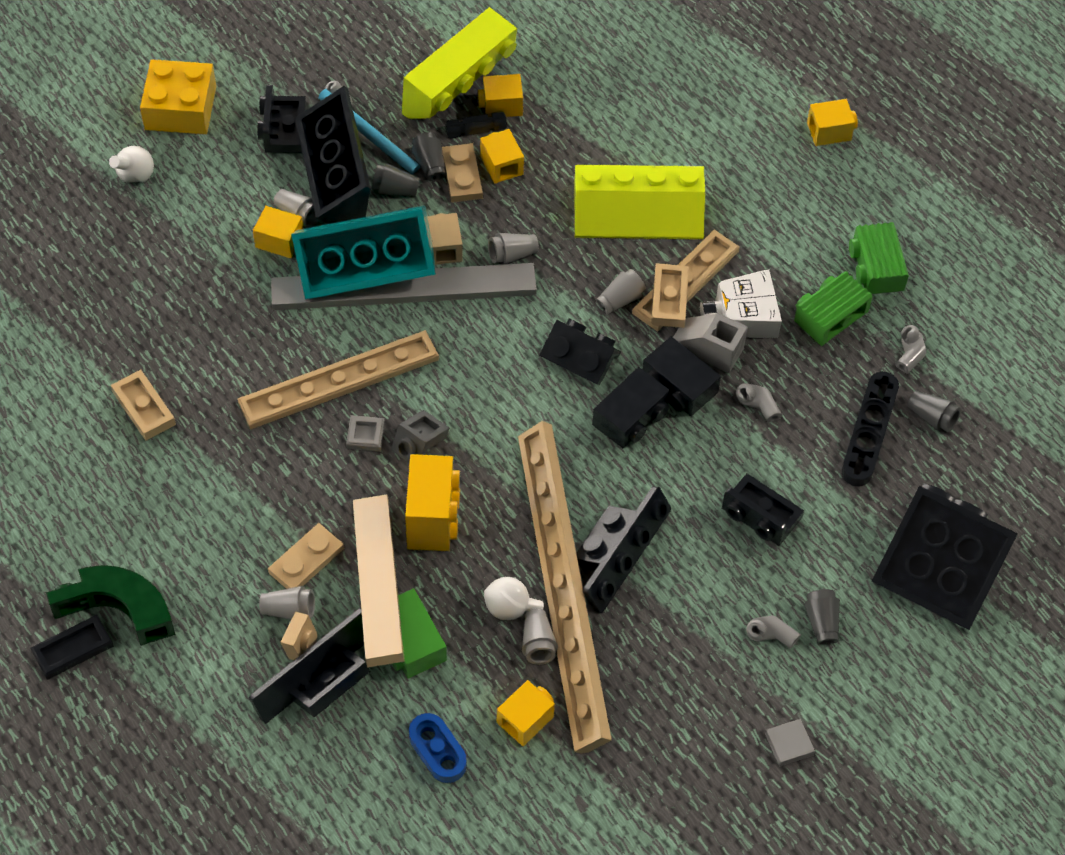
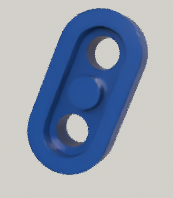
[409,713,467,783]

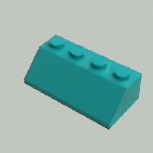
[291,205,436,300]

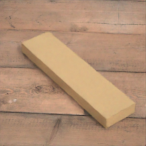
[632,230,740,332]

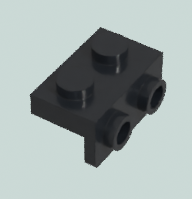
[257,85,306,153]
[539,318,621,385]
[722,473,804,546]

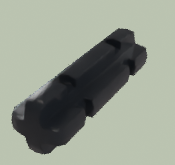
[445,111,507,138]

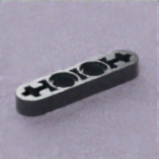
[841,371,899,487]

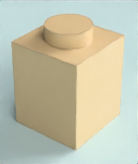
[427,213,462,265]

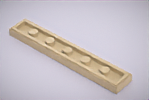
[237,330,439,430]
[353,494,405,667]

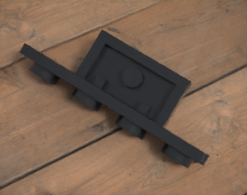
[576,486,671,613]
[249,608,371,724]

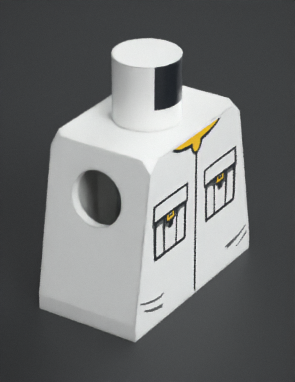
[700,270,782,338]

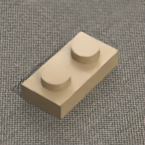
[442,143,483,202]
[651,263,689,328]
[111,370,176,441]
[268,523,344,589]

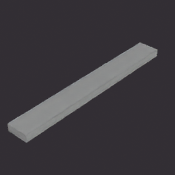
[271,263,537,310]

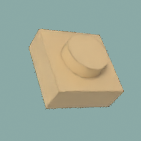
[280,612,317,660]

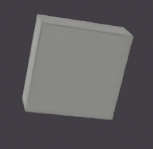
[346,415,385,452]
[765,719,815,767]

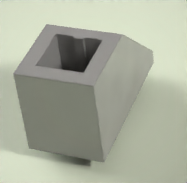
[673,313,748,373]

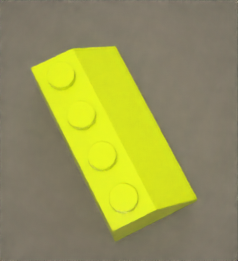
[402,7,517,119]
[574,165,705,239]

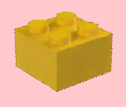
[140,59,216,134]
[405,454,460,551]

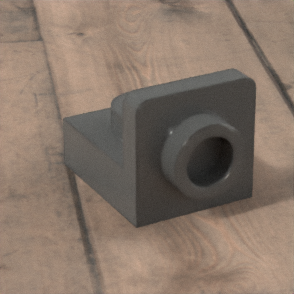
[391,410,450,463]

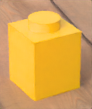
[477,74,523,117]
[807,99,858,146]
[480,129,524,184]
[253,206,303,258]
[496,680,555,746]

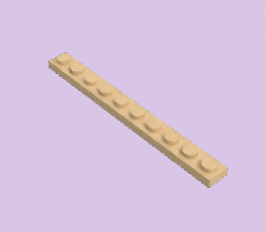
[518,421,612,754]

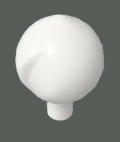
[109,146,154,183]
[484,577,544,620]

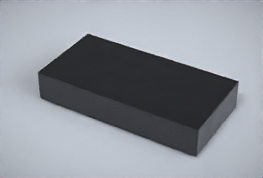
[30,614,114,680]

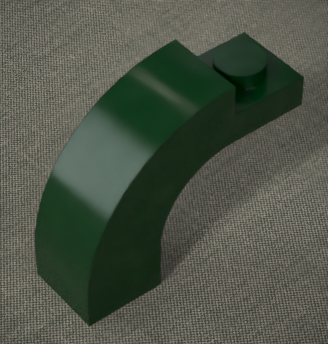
[46,565,176,646]

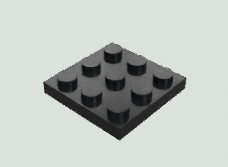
[872,486,1018,630]

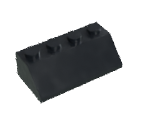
[295,86,371,224]

